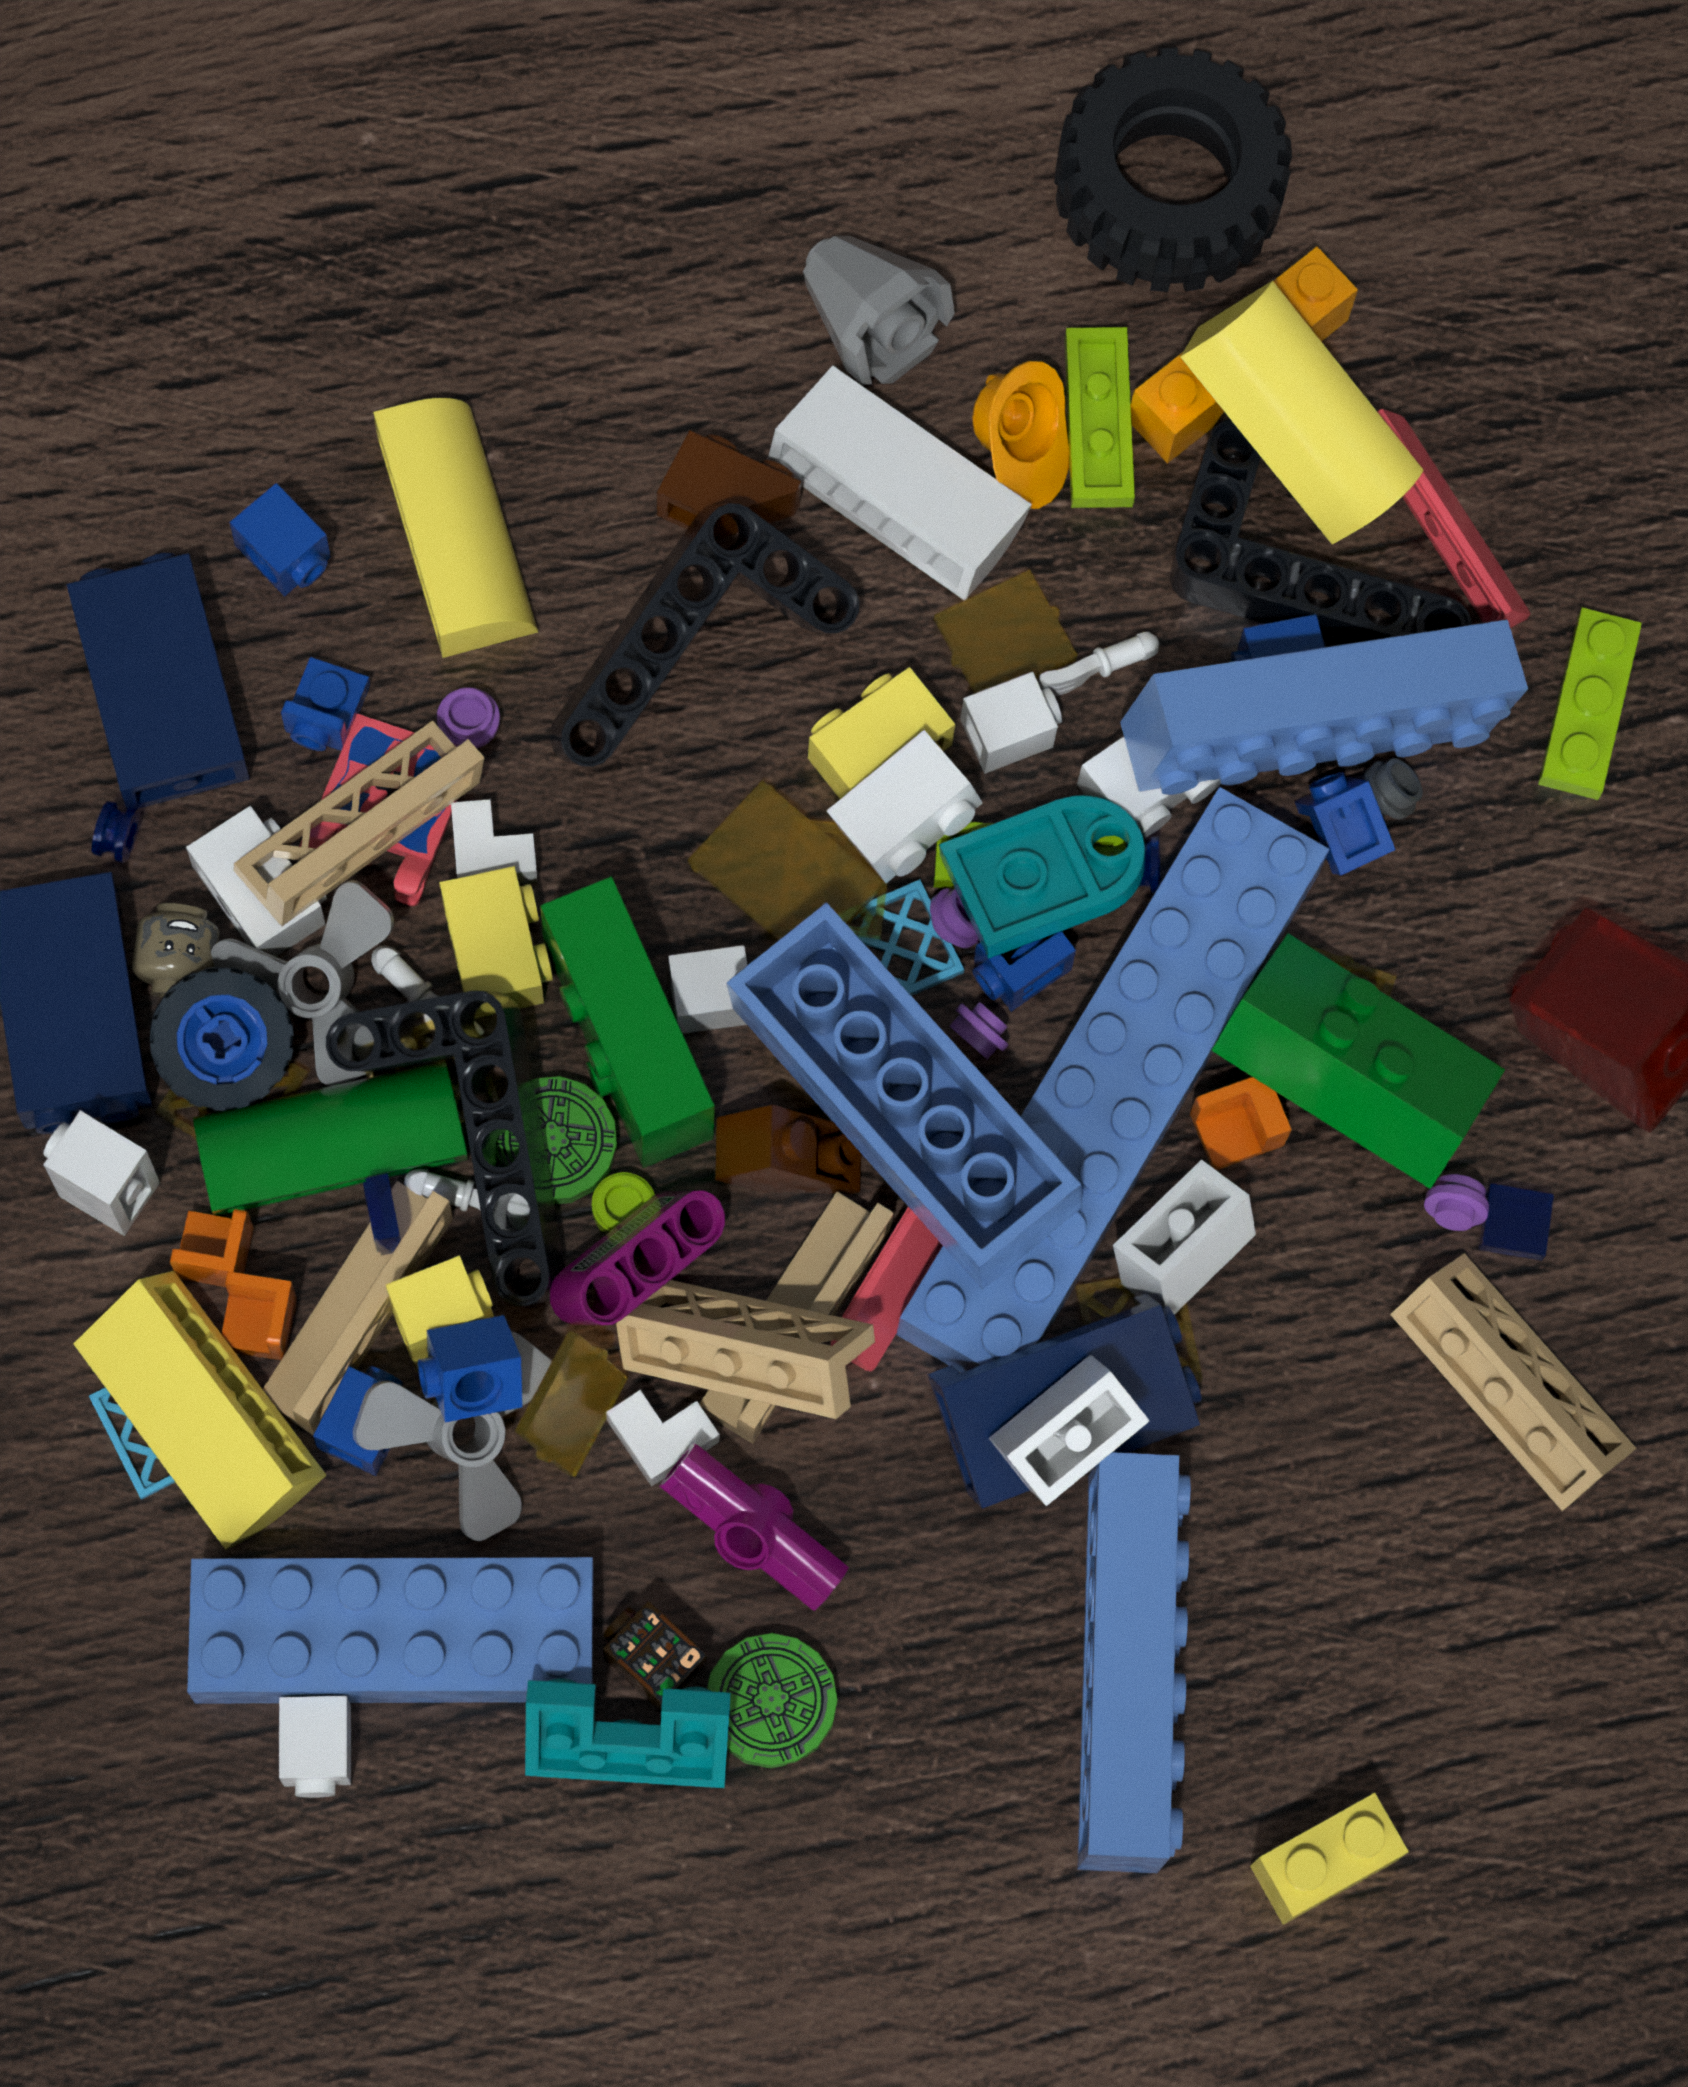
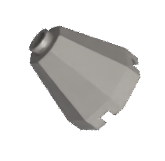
[803,236,955,385]

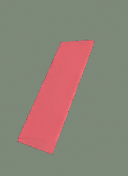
[1377,409,1531,628]
[830,1207,943,1371]

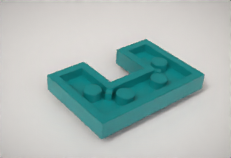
[525,1678,731,1788]

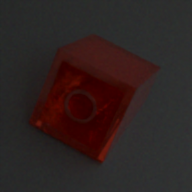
[1509,907,1688,1134]

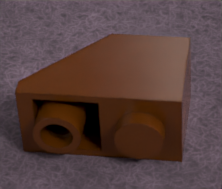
[657,430,801,540]
[715,1104,861,1194]

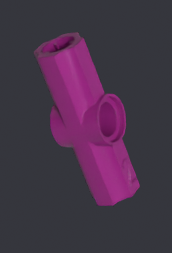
[659,1443,849,1611]

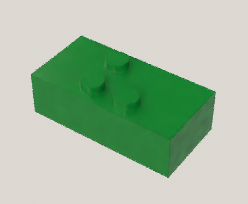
[540,876,715,1168]
[1211,933,1505,1189]

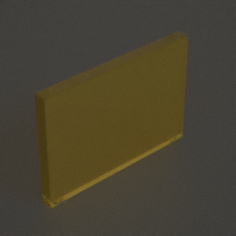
[687,780,884,941]

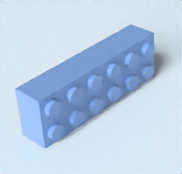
[1120,620,1528,795]
[726,902,1082,1290]
[1077,1452,1191,1873]
[187,1557,594,1704]

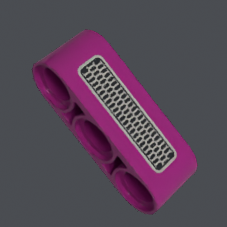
[550,1191,725,1325]

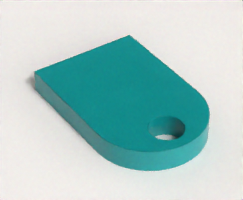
[939,796,1145,959]

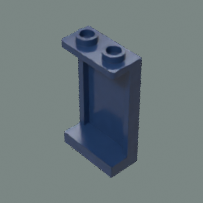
[66,553,250,811]
[0,872,152,1134]
[927,1293,1202,1509]

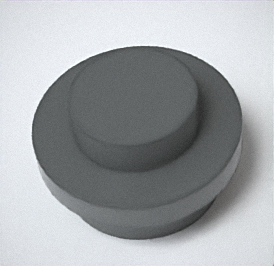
[1365,758,1423,820]

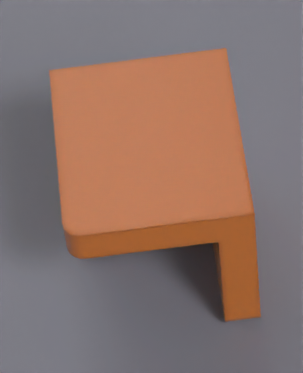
[1190,1077,1292,1170]
[170,1209,254,1287]
[221,1272,297,1361]

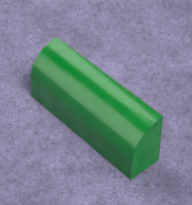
[193,1061,468,1216]

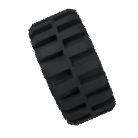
[1054,47,1292,292]

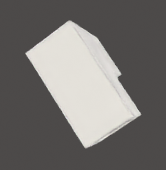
[451,799,537,885]
[606,1390,720,1487]

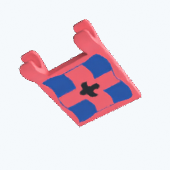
[299,713,458,906]

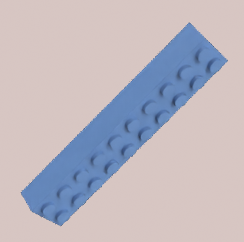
[896,787,1330,1373]

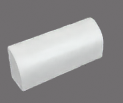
[768,366,1032,601]

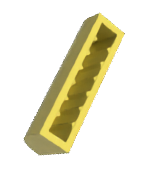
[1180,280,1423,545]
[373,398,538,658]
[73,1271,326,1550]

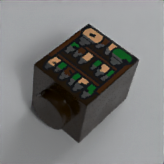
[603,1601,707,1712]

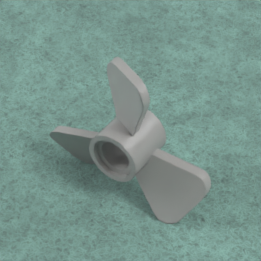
[211,880,394,1086]
[353,1331,558,1541]

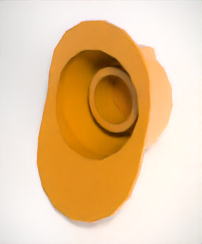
[972,361,1069,509]

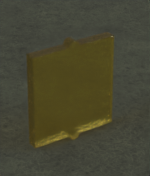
[933,570,1078,694]
[515,1331,628,1478]

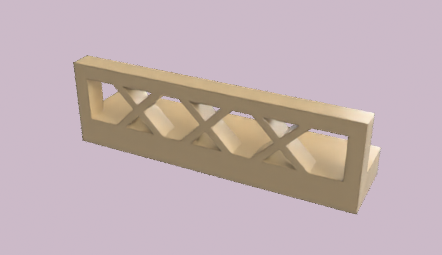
[233,721,484,926]
[263,1181,453,1435]
[699,1192,894,1444]
[1390,1253,1636,1511]
[616,1280,875,1419]

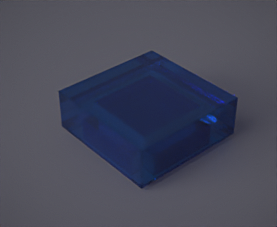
[363,1174,401,1256]
[1479,1184,1554,1261]

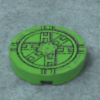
[496,1076,617,1205]
[707,1633,838,1769]

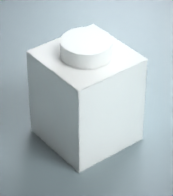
[960,672,1062,774]
[668,945,747,1034]
[279,1696,351,1798]

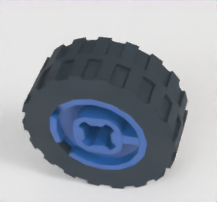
[150,966,294,1111]

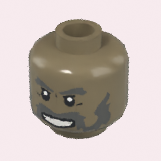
[132,903,220,998]

